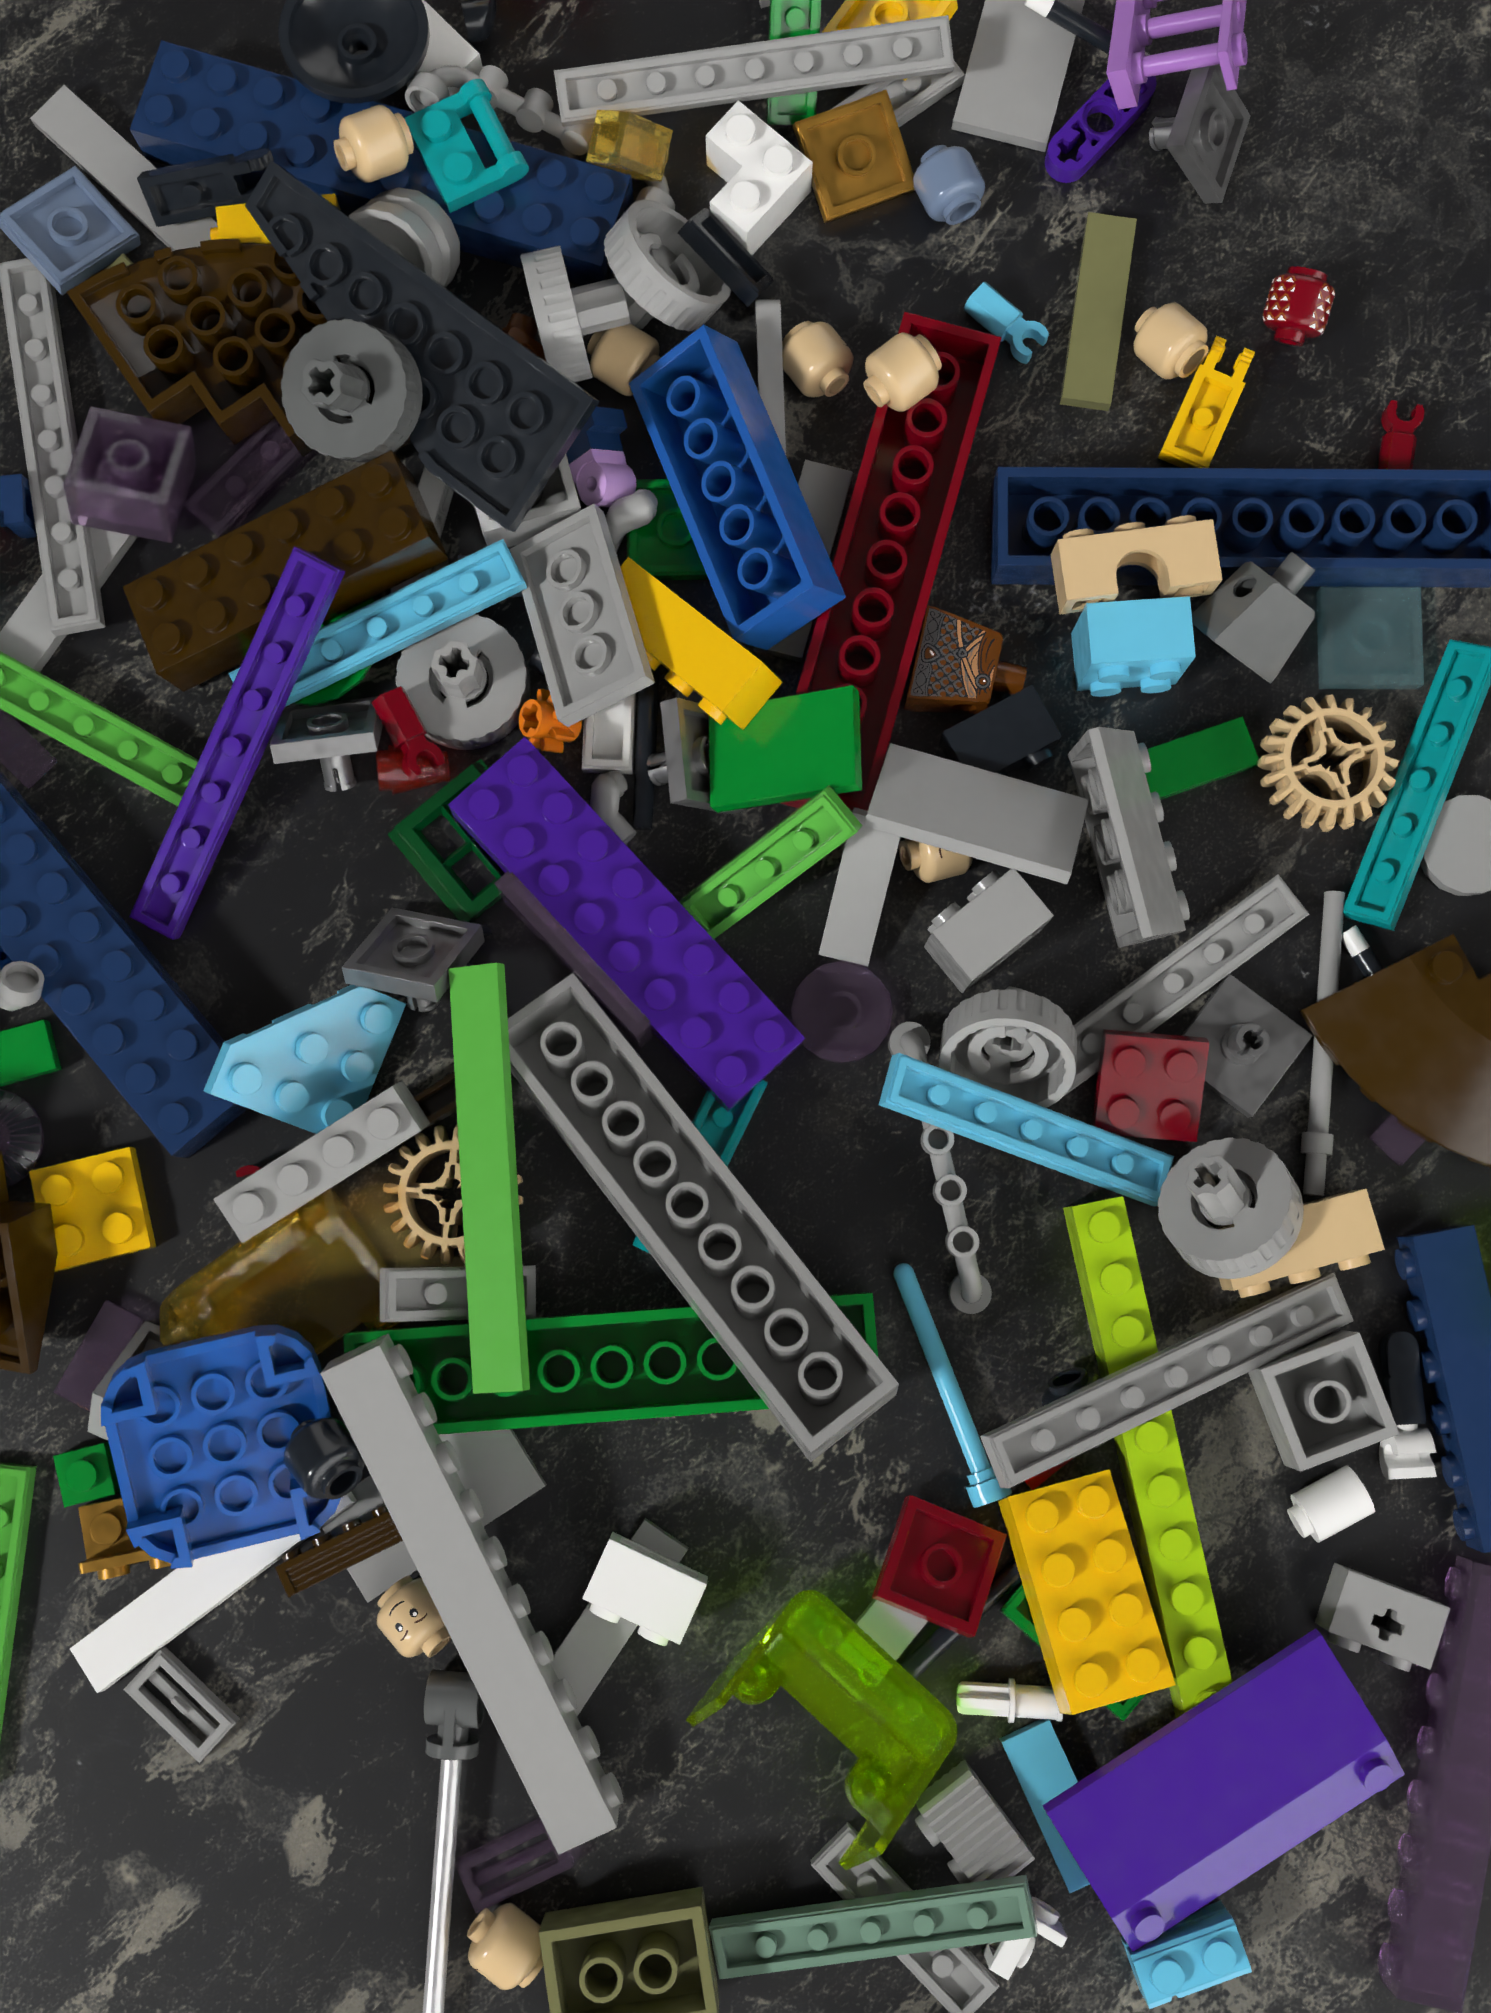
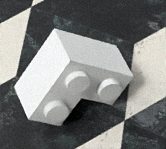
[706,100,813,255]

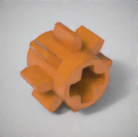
[519,689,582,753]

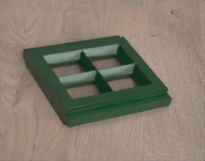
[387,759,517,923]

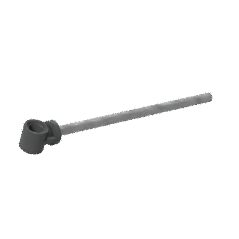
[423,1669,486,2013]

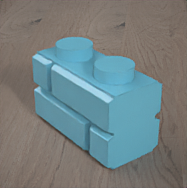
[1121,1901,1252,2009]

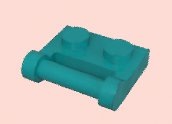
[404,79,529,213]

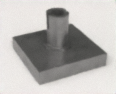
[1149,64,1251,204]
[270,696,383,792]
[647,697,747,814]
[342,908,485,1012]
[1181,974,1313,1118]

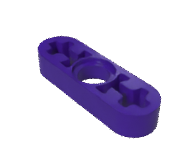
[1045,76,1156,183]

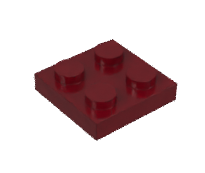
[1092,1029,1210,1142]
[872,1495,1007,1638]

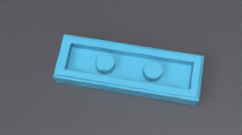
[999,1719,1090,1893]

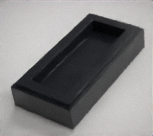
[678,208,774,307]

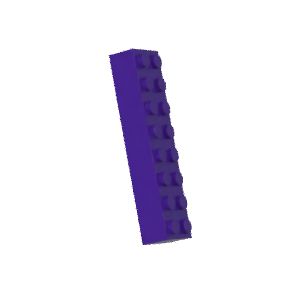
[448,737,806,1112]

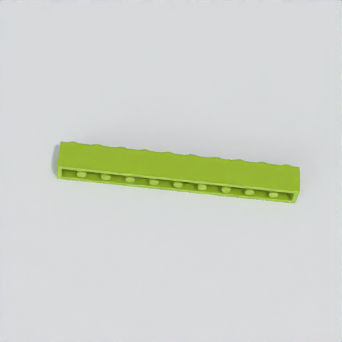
[1063,1196,1232,1718]

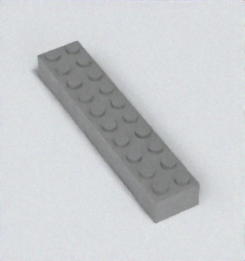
[508,973,899,1463]

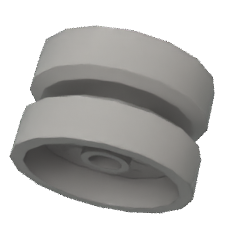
[349,187,460,287]

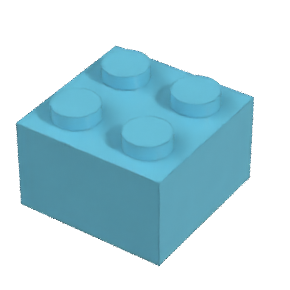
[1071,596,1196,697]

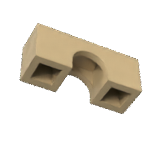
[1051,515,1222,615]

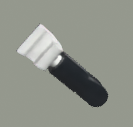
[1378,1331,1437,1480]

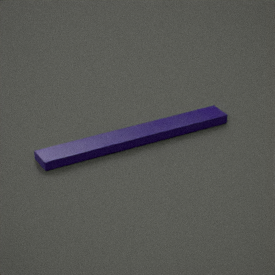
[129,546,346,940]

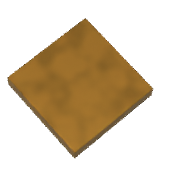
[793,89,915,223]

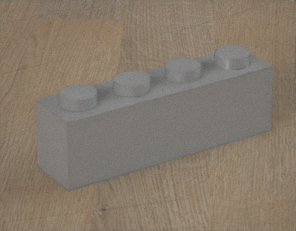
[213,1080,430,1243]

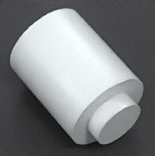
[1287,1465,1375,1543]

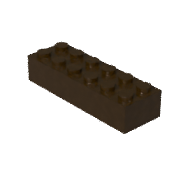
[123,450,448,692]

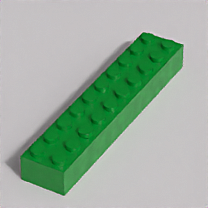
[343,1292,878,1435]

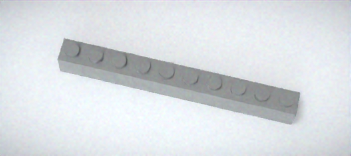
[320,1334,624,1855]

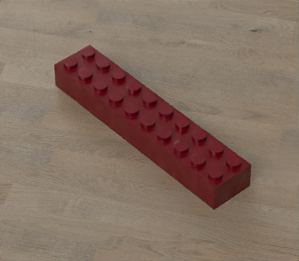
[781,312,1002,813]

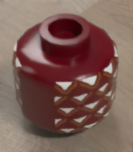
[1263,266,1335,346]

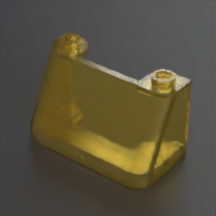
[160,1188,398,1355]

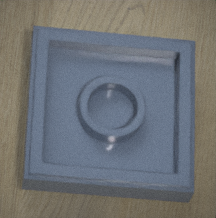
[0,166,141,295]

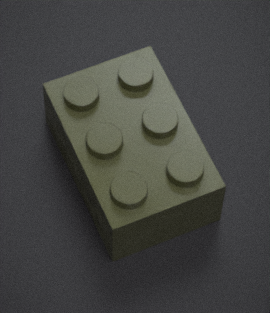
[539,1887,719,2013]

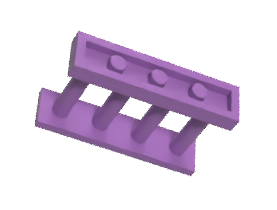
[1106,0,1248,110]

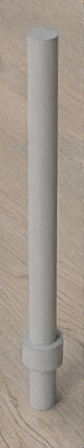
[1300,891,1345,1196]

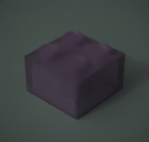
[63,407,196,543]

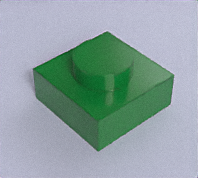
[53,1442,120,1508]

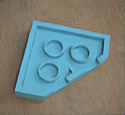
[203,985,406,1134]

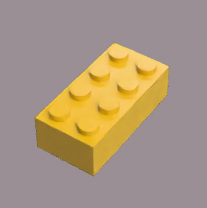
[998,1469,1176,1715]

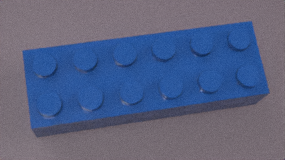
[629,324,846,650]

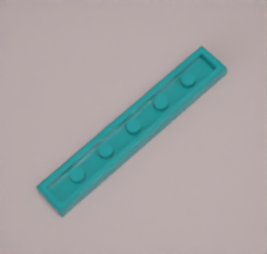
[1343,639,1491,931]

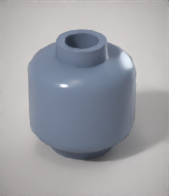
[913,145,985,225]

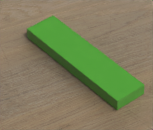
[679,785,863,939]

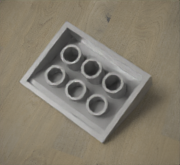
[1068,727,1190,948]

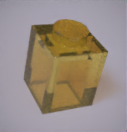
[586,110,673,182]

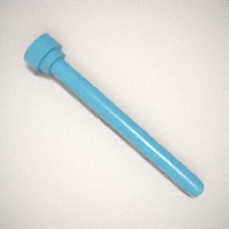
[894,1263,1012,1508]

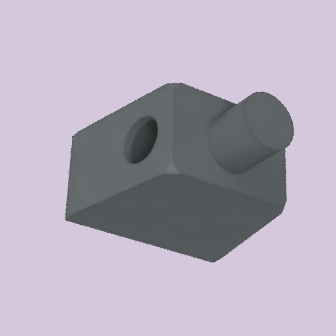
[1192,552,1316,684]

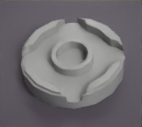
[1420,795,1491,896]

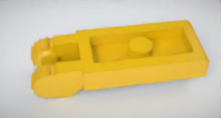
[1158,335,1255,468]

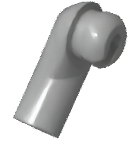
[606,489,658,552]
[590,771,637,844]

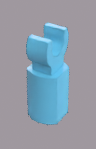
[964,282,1049,364]

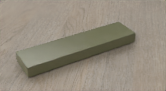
[1060,212,1137,411]

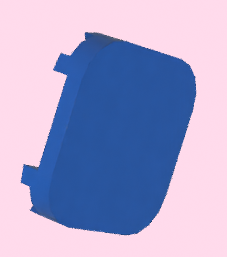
[101,1325,343,1569]

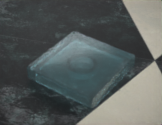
[1316,587,1424,689]

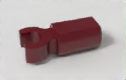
[1377,400,1424,470]
[372,686,445,781]

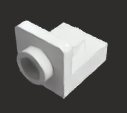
[983,1897,1068,1980]

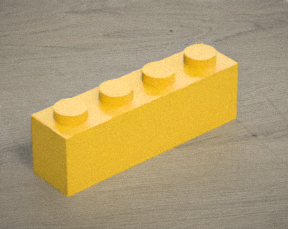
[620,557,783,730]

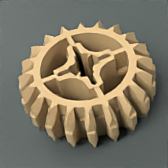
[1258,694,1399,832]
[383,1124,524,1264]

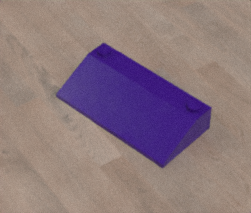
[1042,1628,1405,1952]

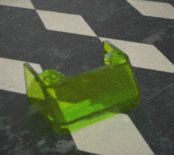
[686,1590,957,1870]

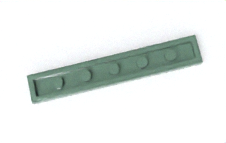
[709,1875,1038,1979]

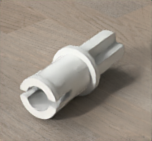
[956,1678,1063,1723]

